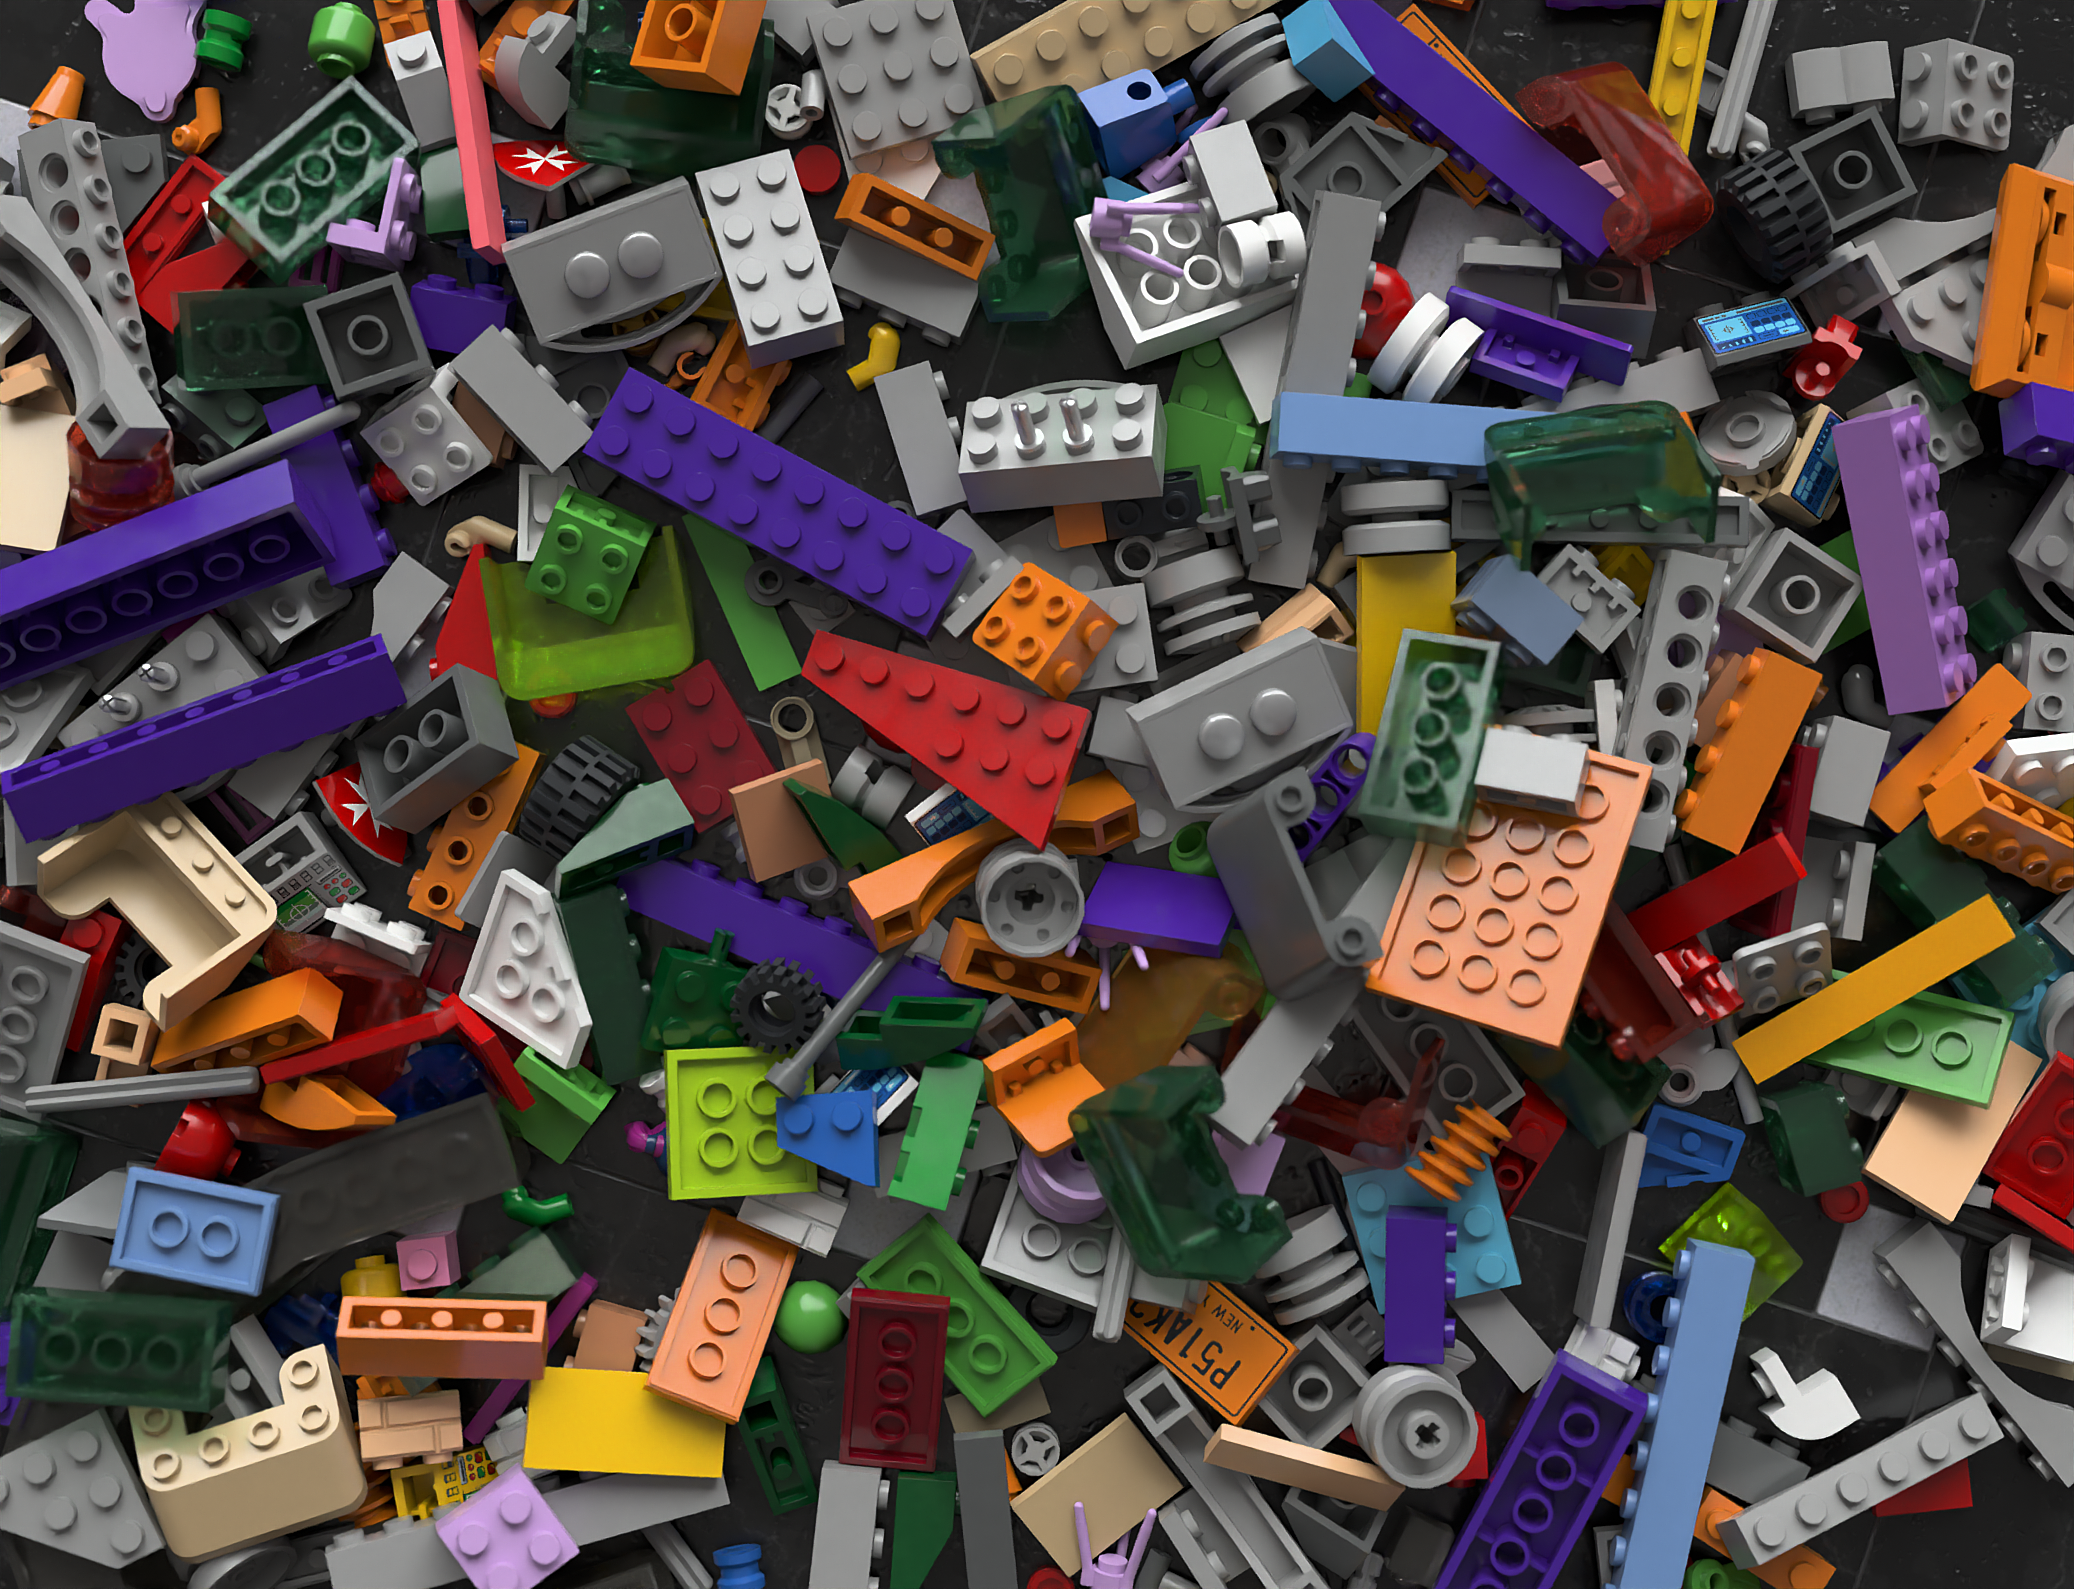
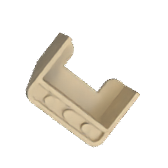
[37,791,277,1033]
[128,1344,368,1564]

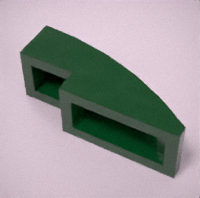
[420,142,471,242]
[783,777,903,876]
[835,995,989,1070]

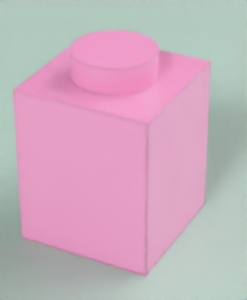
[396,1230,461,1291]

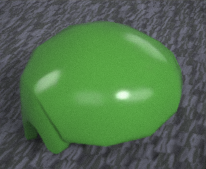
[773,1280,849,1355]

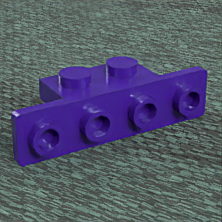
[1445,286,1634,403]

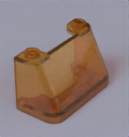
[1076,941,1266,1149]

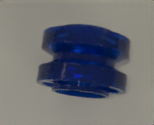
[1623,1270,1679,1344]

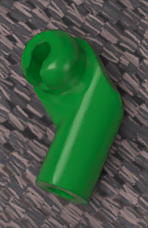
[501,1184,574,1228]

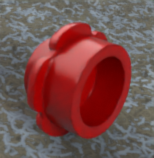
[371,461,410,504]

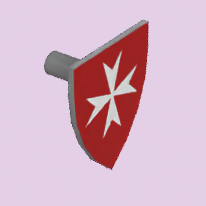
[492,140,609,219]
[313,762,407,867]

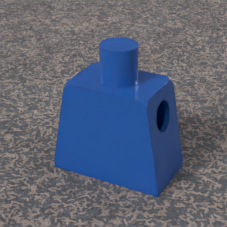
[1078,69,1196,179]

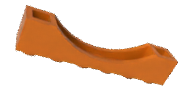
[848,768,1140,953]

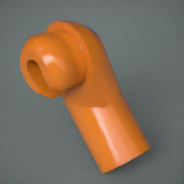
[172,87,222,155]

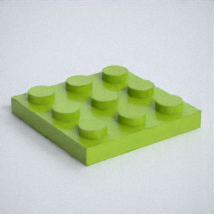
[664,1044,818,1200]

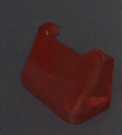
[1514,61,1714,269]

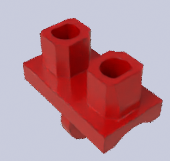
[1782,315,1863,400]
[1653,935,1745,1030]

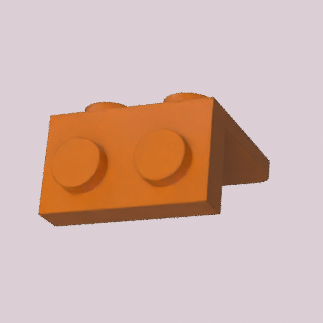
[972,562,1119,702]
[982,1017,1120,1158]

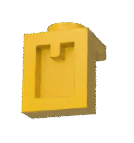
[1588,545,1654,607]

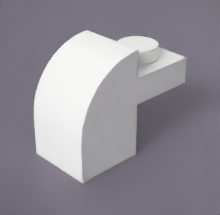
[1749,1347,1861,1440]

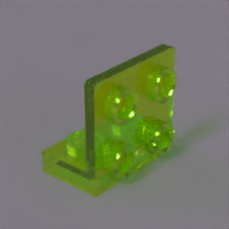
[1658,1182,1803,1323]

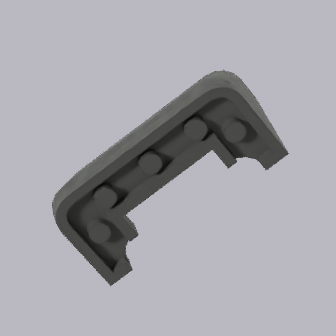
[1206,766,1385,1002]

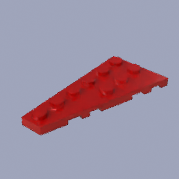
[801,629,1092,853]

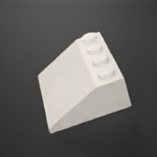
[1073,182,1299,370]

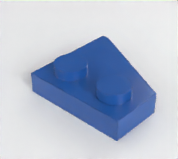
[776,1090,880,1188]
[1637,1100,1746,1191]

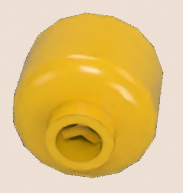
[341,1255,407,1298]

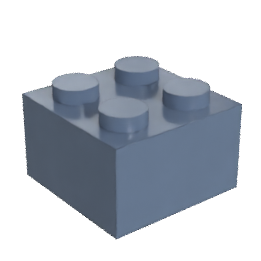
[1450,554,1585,669]

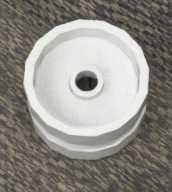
[1367,292,1485,404]

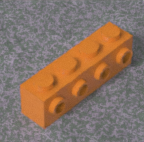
[1673,647,1823,855]
[407,741,547,931]
[1922,767,2074,895]
[150,966,343,1074]
[336,1296,549,1380]

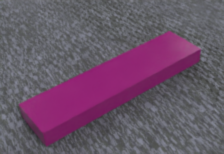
[462,1272,598,1445]

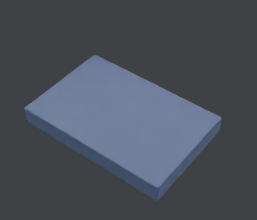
[109,1166,281,1296]

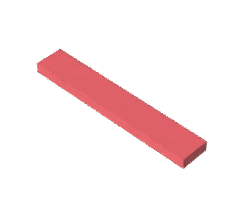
[437,0,506,266]

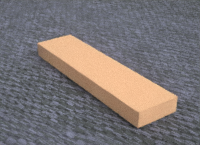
[1204,1424,1405,1512]

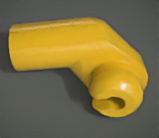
[846,322,901,392]

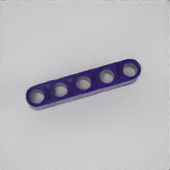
[1233,732,1386,930]

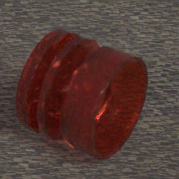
[66,421,175,532]

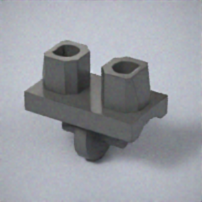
[1197,465,1282,564]

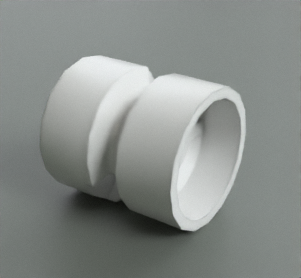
[1217,211,1307,288]

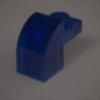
[375,1044,501,1138]

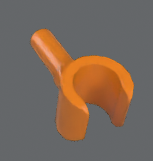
[664,352,706,391]

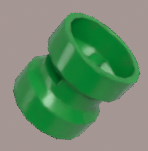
[193,9,253,72]

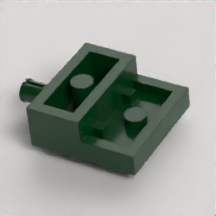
[640,928,753,1053]

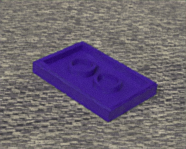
[1077,861,1237,958]

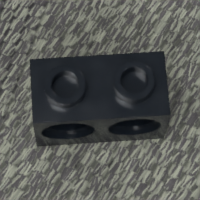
[1102,465,1208,540]

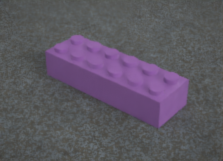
[1831,404,1977,715]

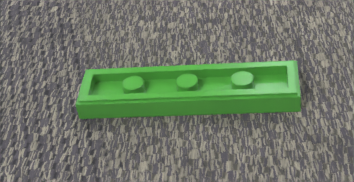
[682,514,802,693]

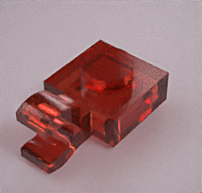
[0,884,69,943]

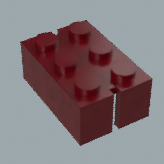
[624,659,779,835]

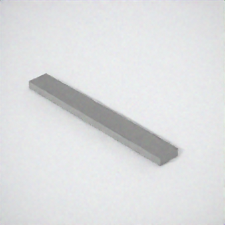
[1281,1064,1554,1393]

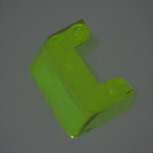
[478,525,695,701]

